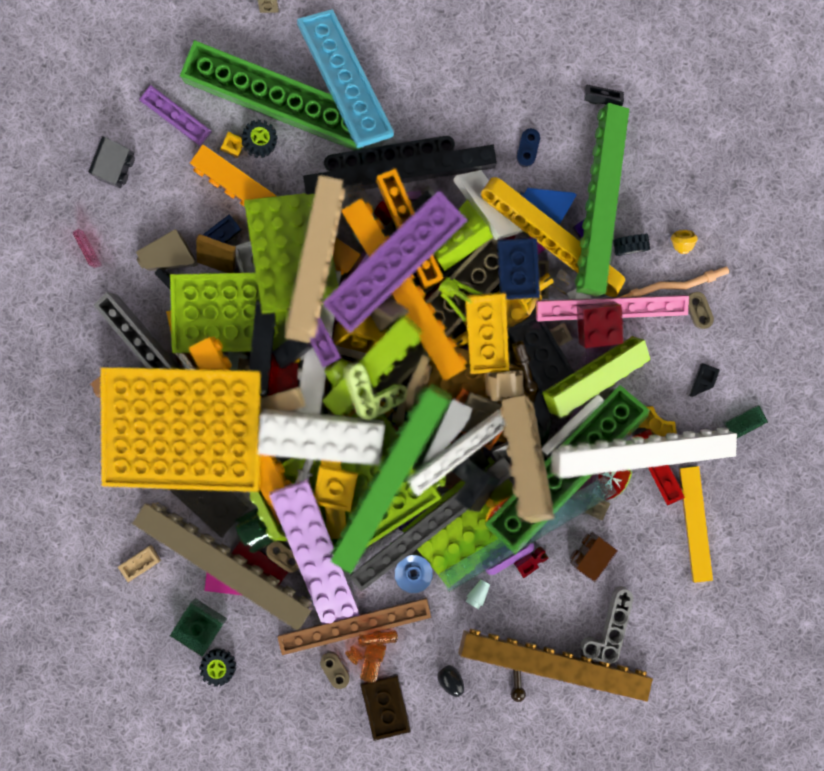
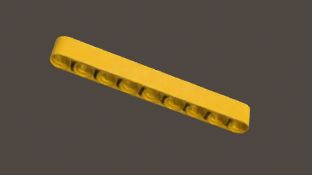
[481,177,625,297]

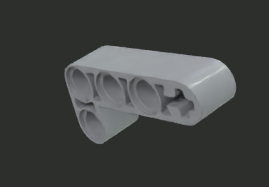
[580,586,633,664]

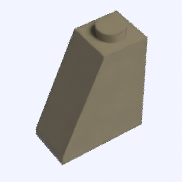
[136,229,199,271]

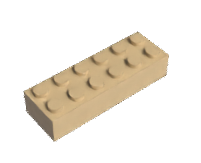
[500,395,555,523]

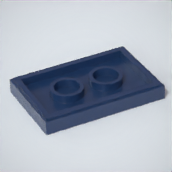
[497,238,540,300]

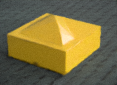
[220,131,243,158]

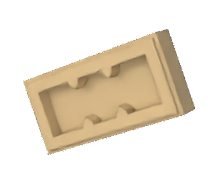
[118,545,162,582]

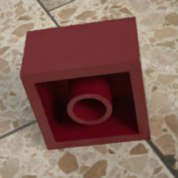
[577,301,623,348]

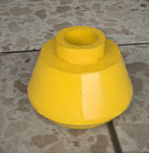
[671,230,698,254]

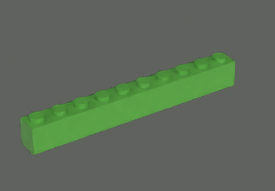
[575,103,629,297]

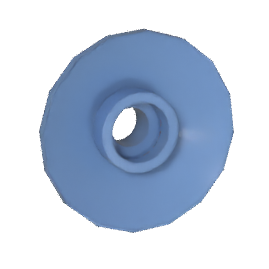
[395,555,433,593]

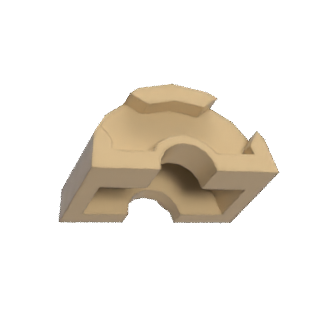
[485,370,524,401]

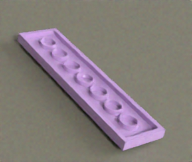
[270,479,360,625]

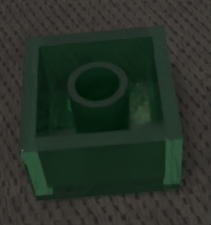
[170,598,227,657]

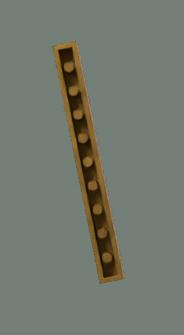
[458,628,653,702]

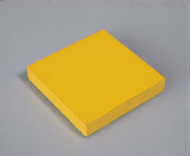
[314,465,359,512]

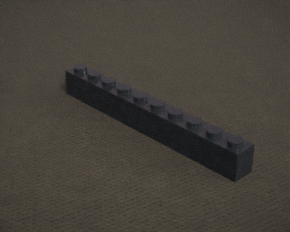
[303,144,497,195]

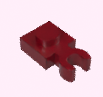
[514,546,549,578]

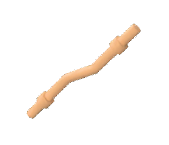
[617,266,729,298]

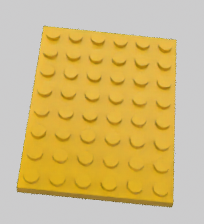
[101,367,261,492]

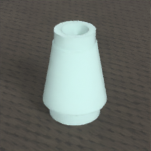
[465,579,490,610]

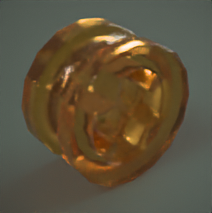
[345,645,364,665]

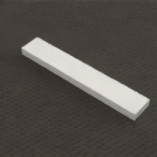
[407,410,506,496]

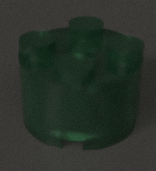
[235,508,275,553]

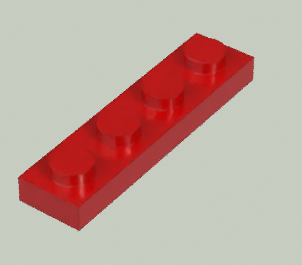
[632,428,685,506]

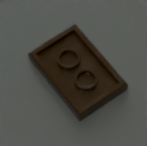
[360,674,411,741]

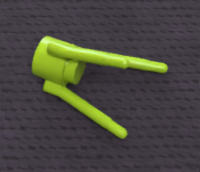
[438,277,483,321]

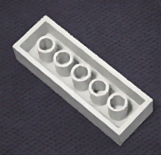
[258,409,384,465]

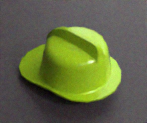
[324,359,358,390]

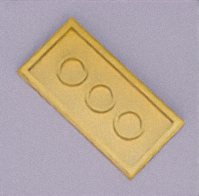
[465,292,509,374]

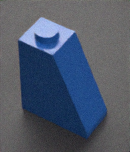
[520,188,577,225]

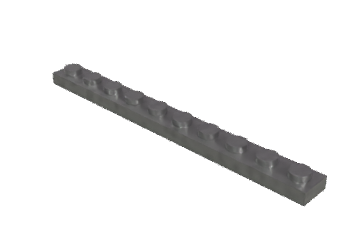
[349,457,512,592]

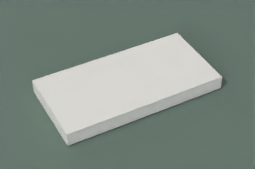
[453,170,523,240]
[542,394,604,458]

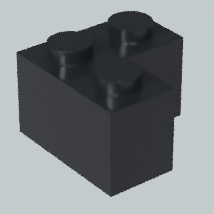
[452,457,501,513]

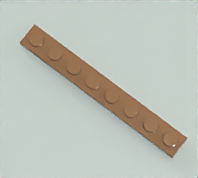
[277,598,431,655]

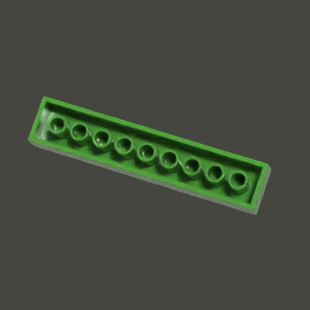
[180,40,364,151]
[330,383,452,573]
[485,385,650,555]

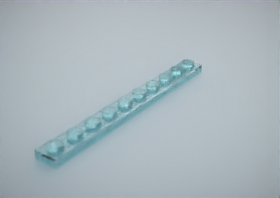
[439,475,616,592]

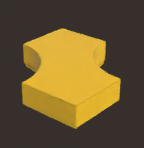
[638,406,677,437]

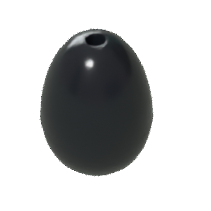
[437,665,464,697]

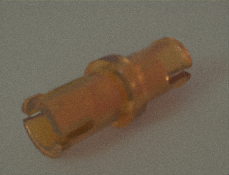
[358,630,398,647]

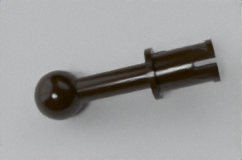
[512,341,539,394]
[510,670,526,702]

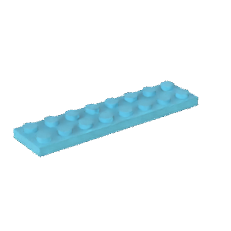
[297,9,394,148]

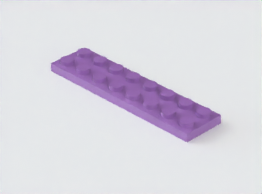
[322,191,467,333]

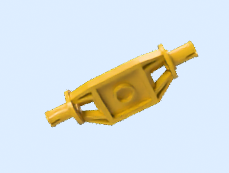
[453,273,554,348]

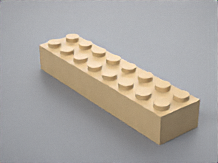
[286,175,345,343]

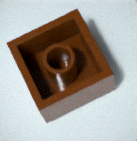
[570,532,618,582]

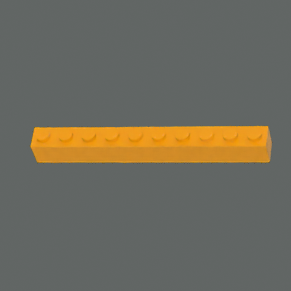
[190,145,361,276]
[341,198,466,381]
[189,336,292,525]

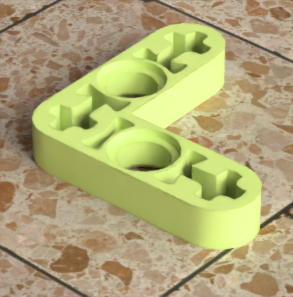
[345,364,407,420]

